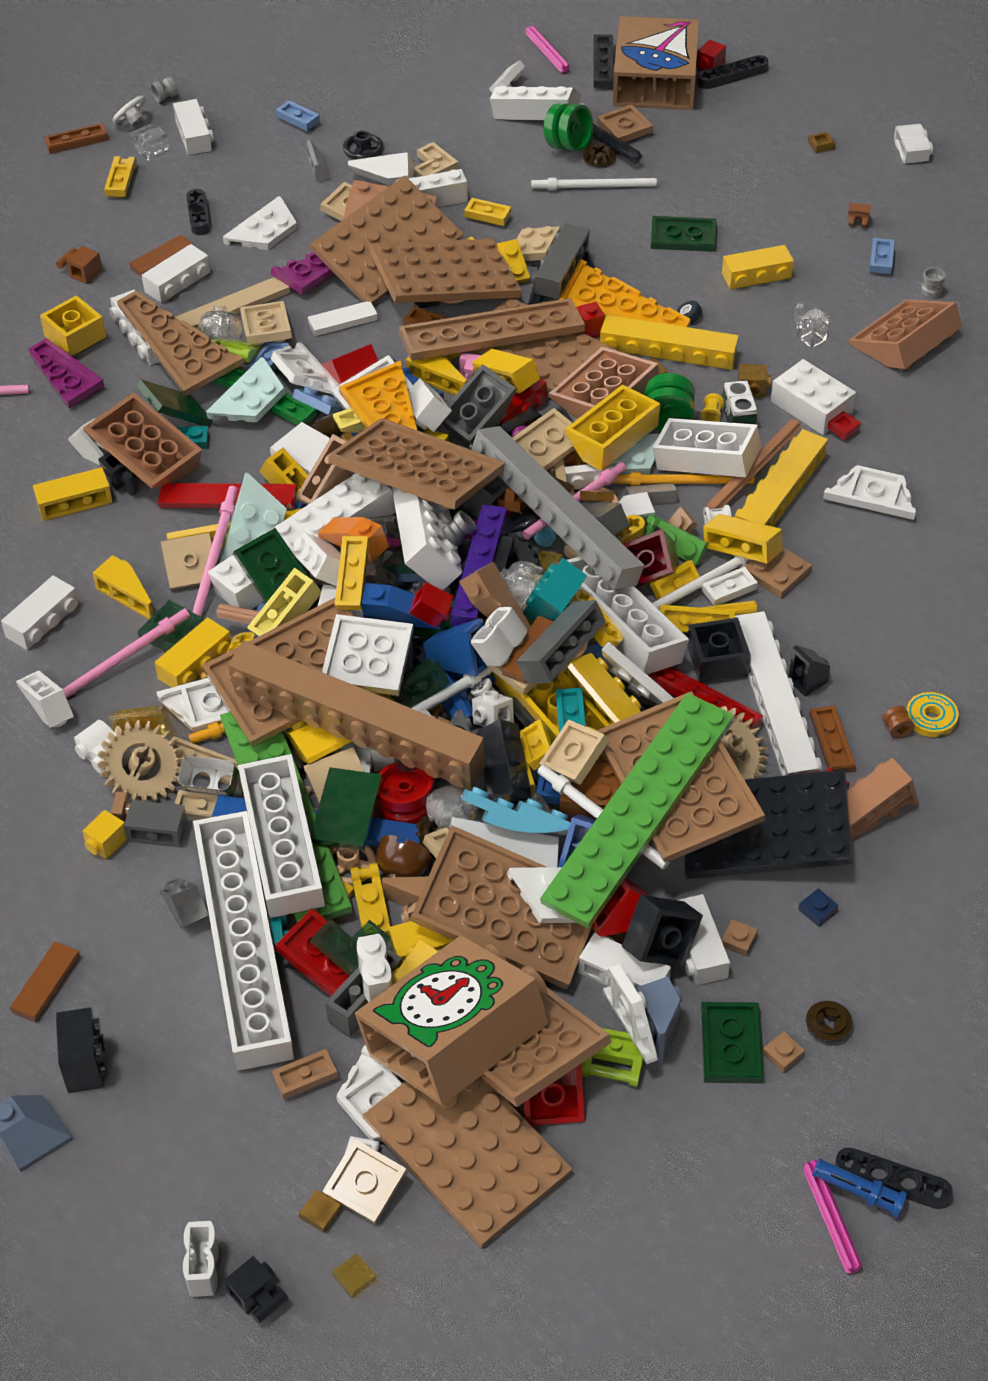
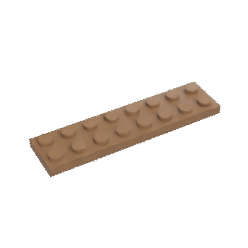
[399,298,585,361]

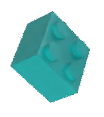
[523,558,588,622]

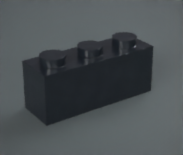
[477,719,532,807]

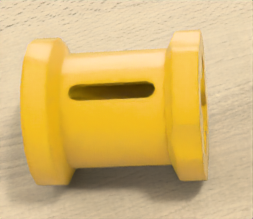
[701,393,725,422]

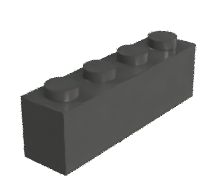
[532,224,590,299]
[516,600,606,683]

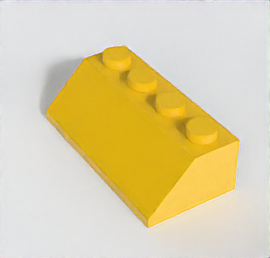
[565,384,660,471]
[565,653,642,724]
[286,692,394,764]

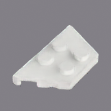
[223,196,297,250]
[271,342,339,394]
[823,465,916,520]
[601,642,674,704]
[156,678,229,733]
[507,867,577,923]
[603,964,658,1064]
[337,1045,402,1142]

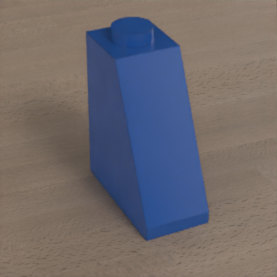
[423,619,488,677]

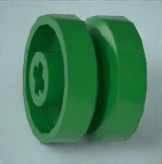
[543,103,593,151]
[644,373,695,432]

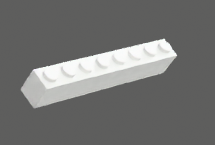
[735,611,822,776]

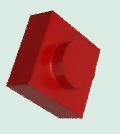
[827,411,861,440]

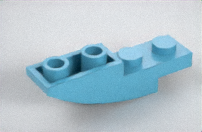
[461,787,570,833]

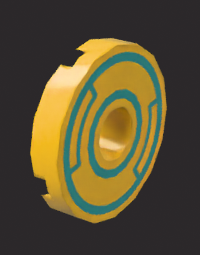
[907,692,959,738]

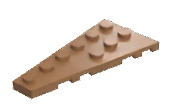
[117,291,244,396]

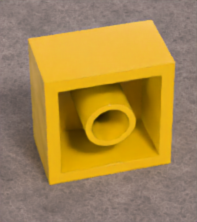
[40,295,106,356]

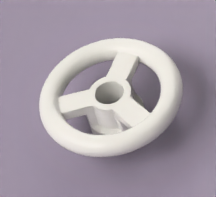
[113,96,146,126]

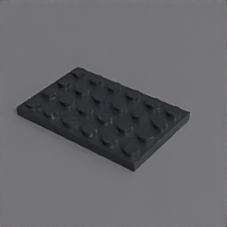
[685,769,852,879]

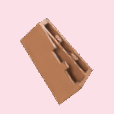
[847,758,919,839]

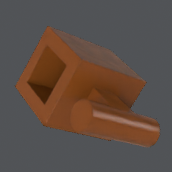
[56,246,102,284]

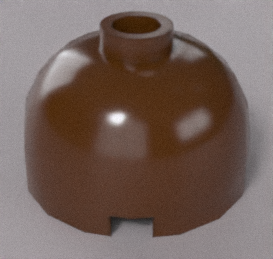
[376,835,432,878]

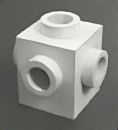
[472,691,514,727]

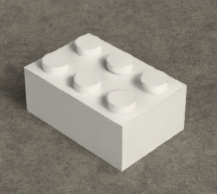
[771,359,856,435]

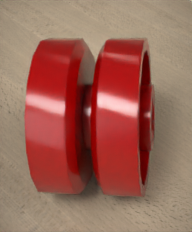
[378,762,437,824]

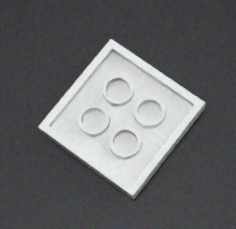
[322,614,414,696]

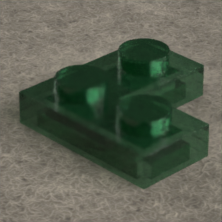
[310,919,391,976]

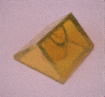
[109,704,167,735]

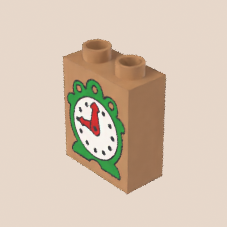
[355,935,549,1105]

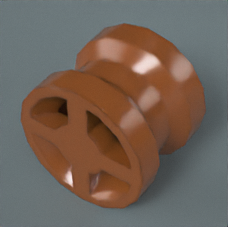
[882,706,915,738]

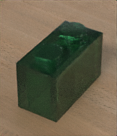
[391,658,450,708]

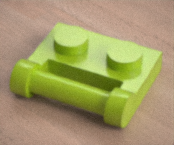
[212,337,263,363]
[581,1028,643,1087]

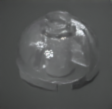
[198,306,242,341]
[500,561,544,611]
[426,785,478,831]

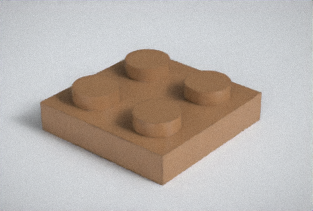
[597,104,653,142]
[744,547,812,598]

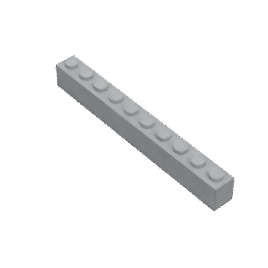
[471,426,644,590]

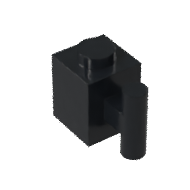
[98,452,137,495]
[224,1256,289,1324]

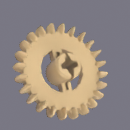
[721,706,768,779]
[97,720,183,802]

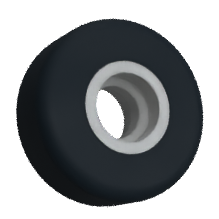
[677,300,702,325]

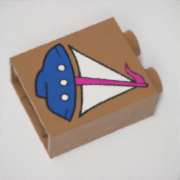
[613,16,699,110]

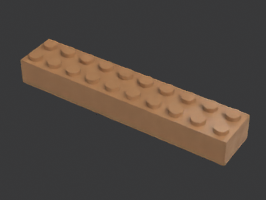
[228,640,486,790]

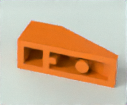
[317,517,389,563]

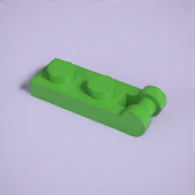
[642,514,709,565]

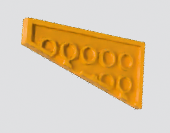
[559,259,690,327]
[339,360,417,430]

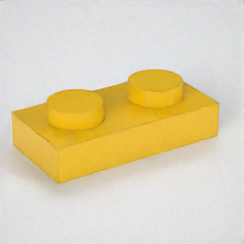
[464,198,511,226]
[496,239,530,284]
[650,560,700,600]
[520,719,552,771]

